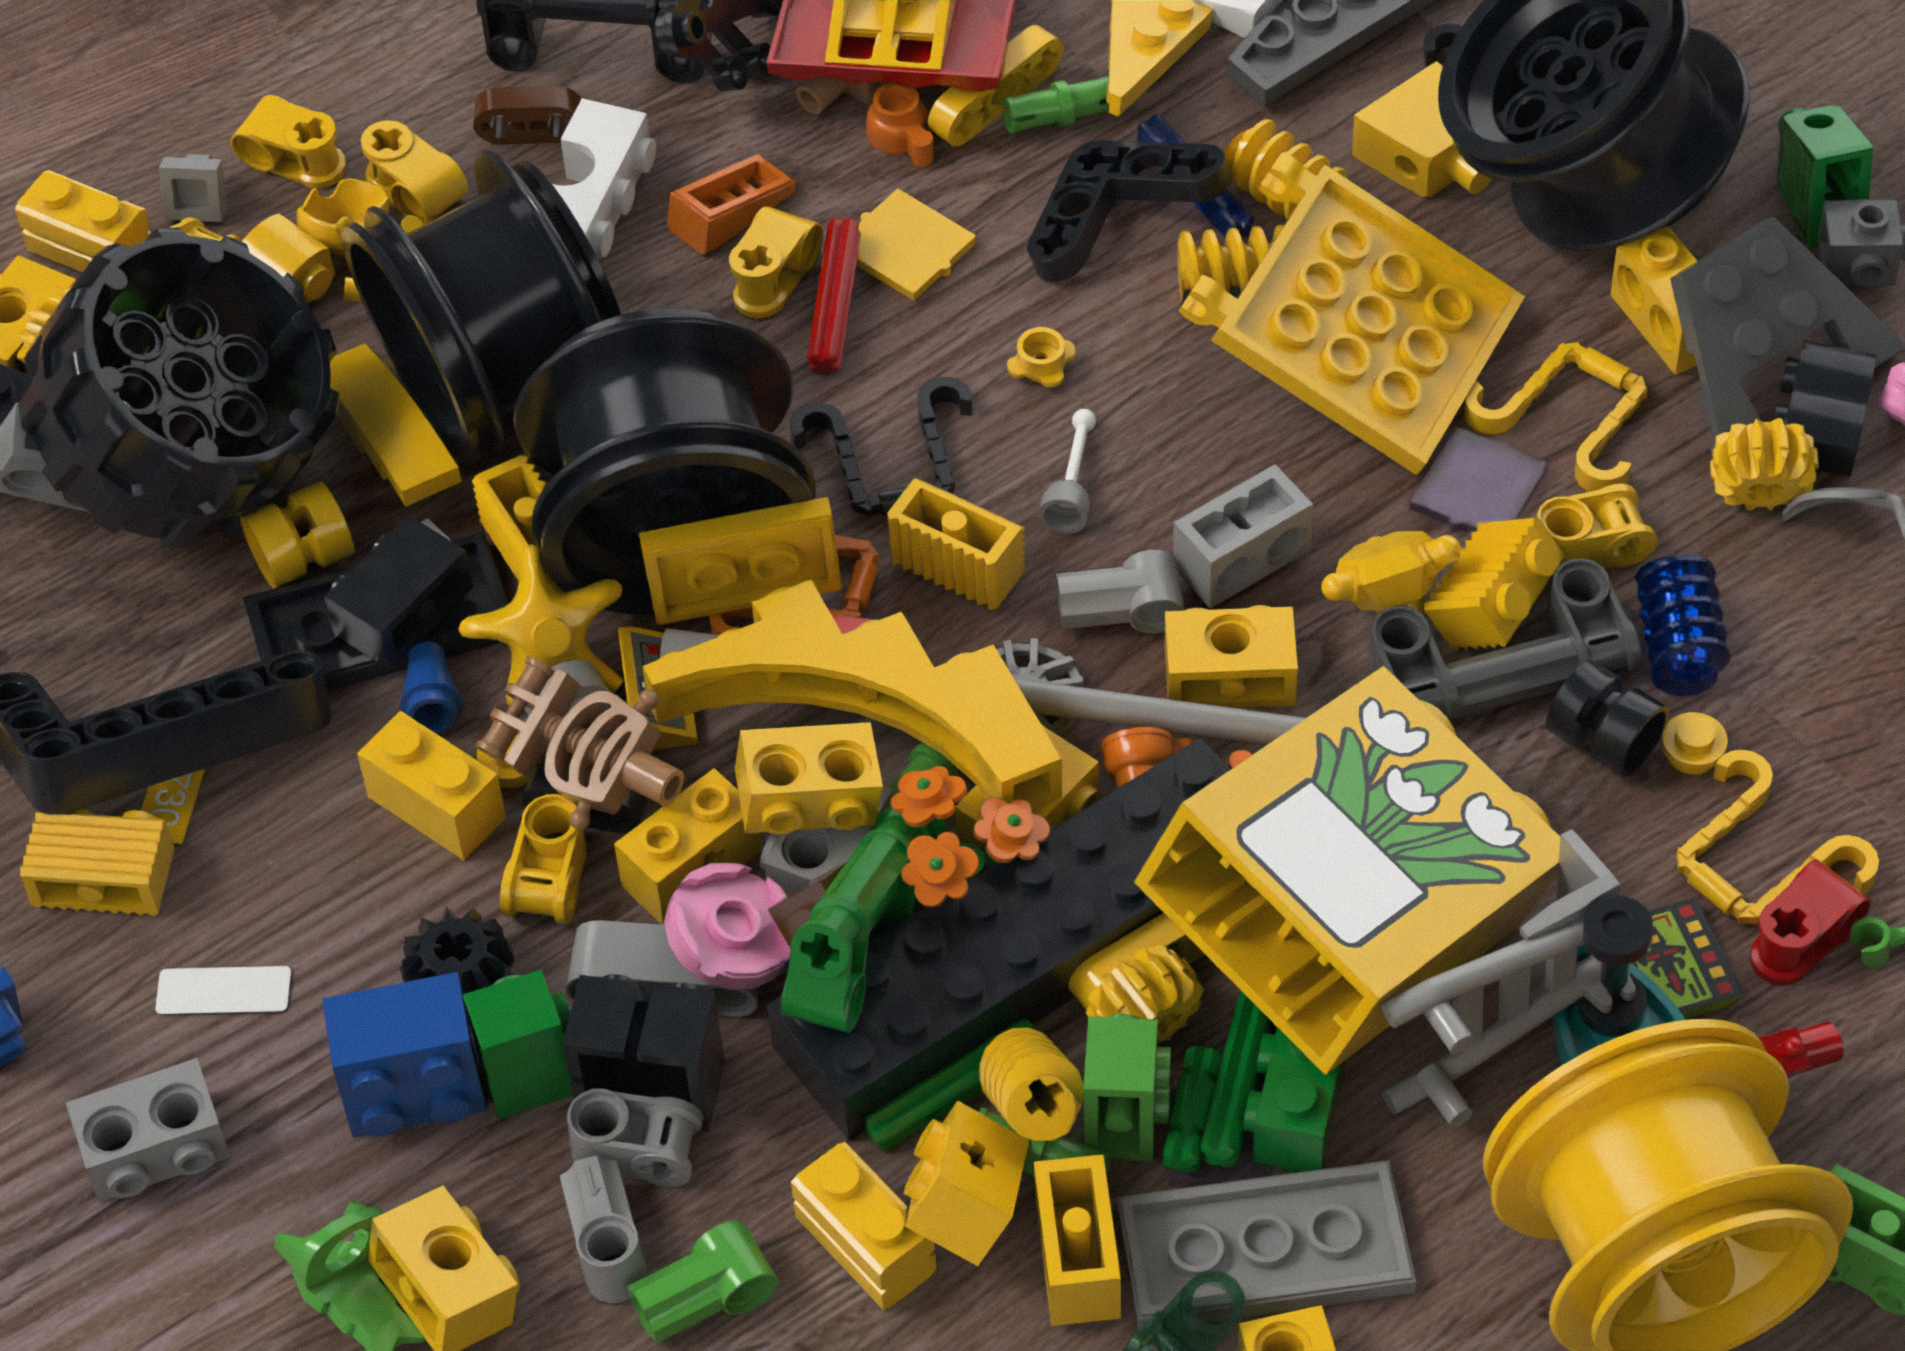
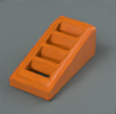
[667,154,796,255]

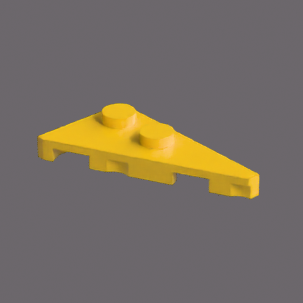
[1106,0,1214,117]

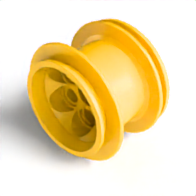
[1483,1019,1853,1351]

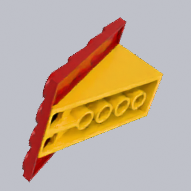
[766,0,1017,92]

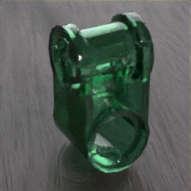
[1121,1270,1246,1351]

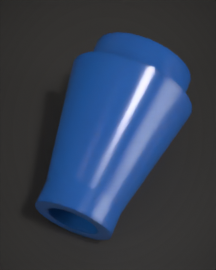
[399,642,463,735]

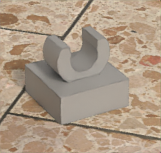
[159,154,227,222]

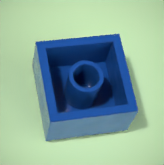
[322,972,486,1137]

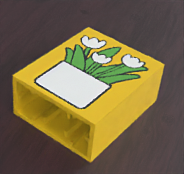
[1134,666,1560,1075]

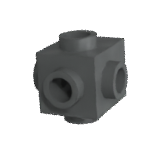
[1817,199,1905,287]

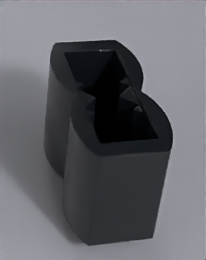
[1773,340,1877,476]

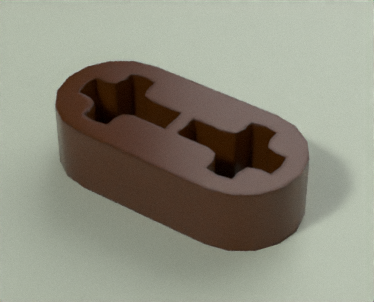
[473,86,582,144]

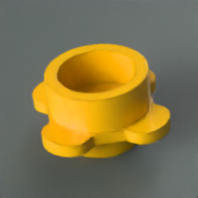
[1007,327,1076,388]

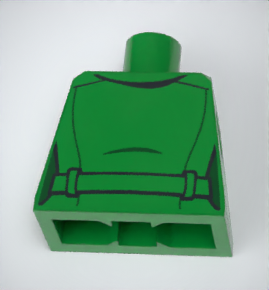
[1777,105,1874,249]

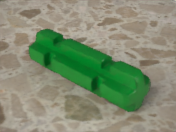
[1163,1045,1222,1174]

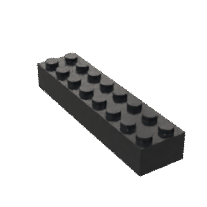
[767,738,1230,1141]

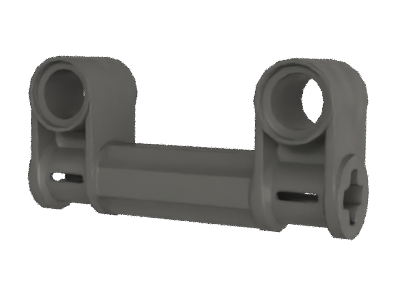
[1367,558,1642,721]

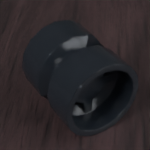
[1546,659,1670,778]

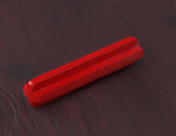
[807,217,861,374]

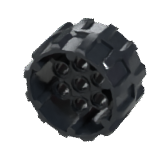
[18,227,340,548]

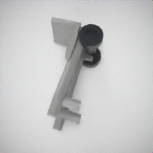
[1381,829,1653,1127]

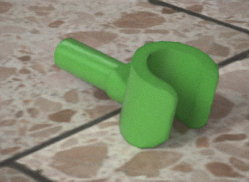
[1850,917,1905,969]

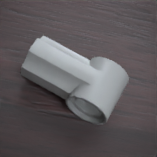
[1056,550,1185,634]
[560,1155,647,1304]

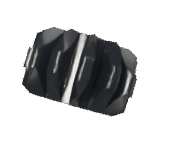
[400,906,515,994]

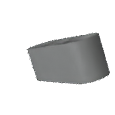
[565,920,760,1018]

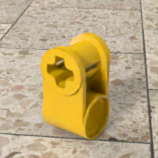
[230,95,347,189]
[361,120,469,225]
[729,206,824,319]
[1536,483,1658,578]
[500,794,587,925]

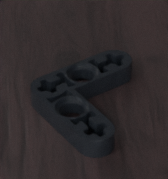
[1027,140,1233,282]

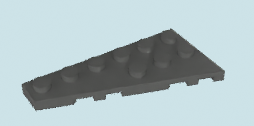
[1228,0,1436,107]

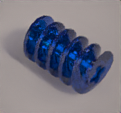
[1634,554,1731,696]

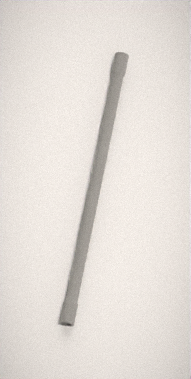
[660,628,1306,745]

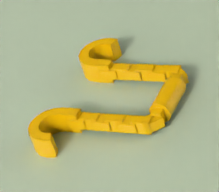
[1464,342,1647,492]
[1676,750,1879,926]

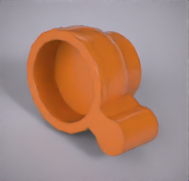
[866,82,934,167]
[1100,727,1196,789]

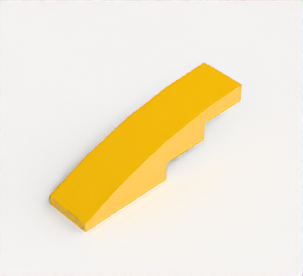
[330,343,461,507]

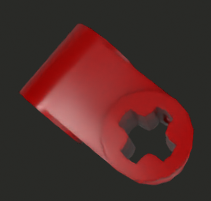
[1749,859,1872,986]

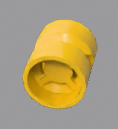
[240,481,355,589]

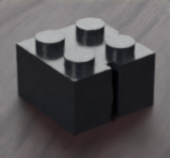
[562,974,725,1132]

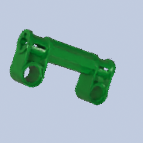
[781,806,933,1033]

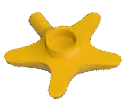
[458,544,623,706]

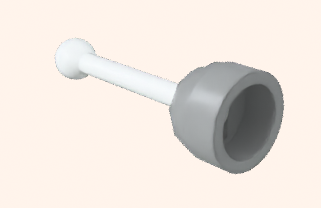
[1038,409,1096,534]

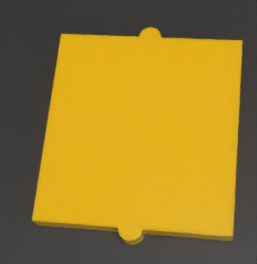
[856,188,977,301]

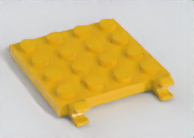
[1178,153,1525,476]

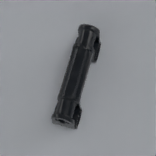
[476,0,713,83]

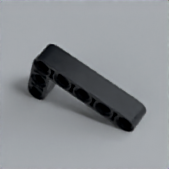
[0,651,332,815]

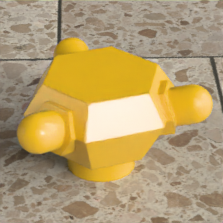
[1321,531,1461,615]

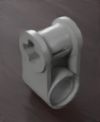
[567,1089,704,1187]

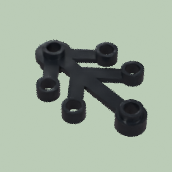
[655,0,783,92]

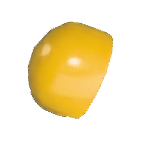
[296,178,390,256]

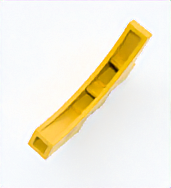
[642,579,1062,809]

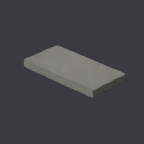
[1116,1160,1416,1332]

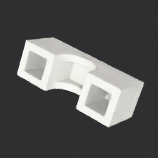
[552,98,656,259]

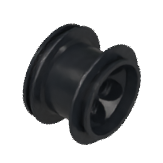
[1438,0,1750,252]
[341,149,621,464]
[513,308,816,615]

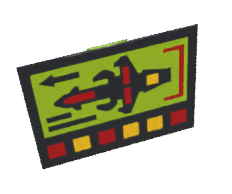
[1632,897,1744,1019]

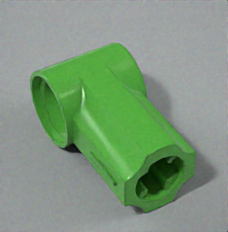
[627,1220,779,1344]

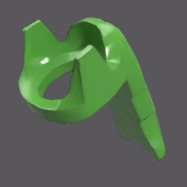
[274,1200,426,1351]

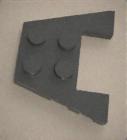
[1670,216,1905,459]

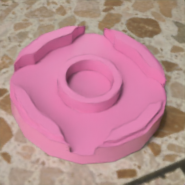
[664,863,791,990]

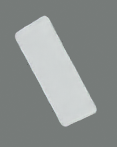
[155,966,291,1014]

